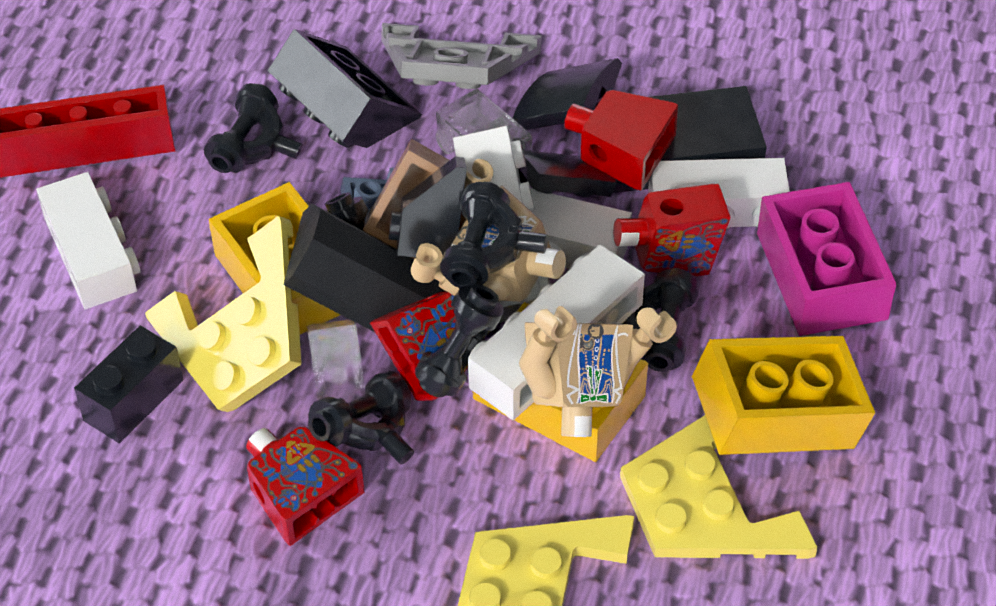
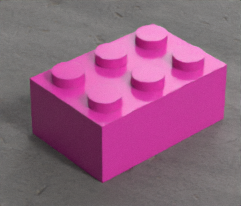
[757,182,896,336]

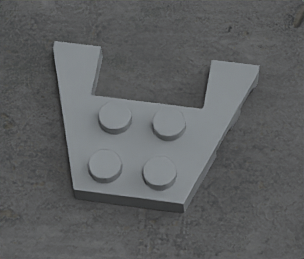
[381,23,542,89]

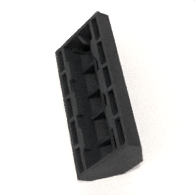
[283,204,445,332]

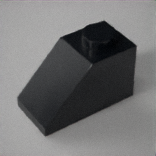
[388,157,467,258]

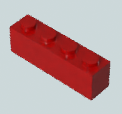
[0,84,175,178]

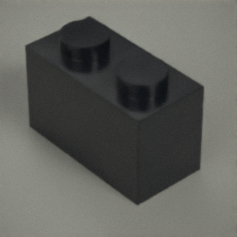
[74,325,184,443]

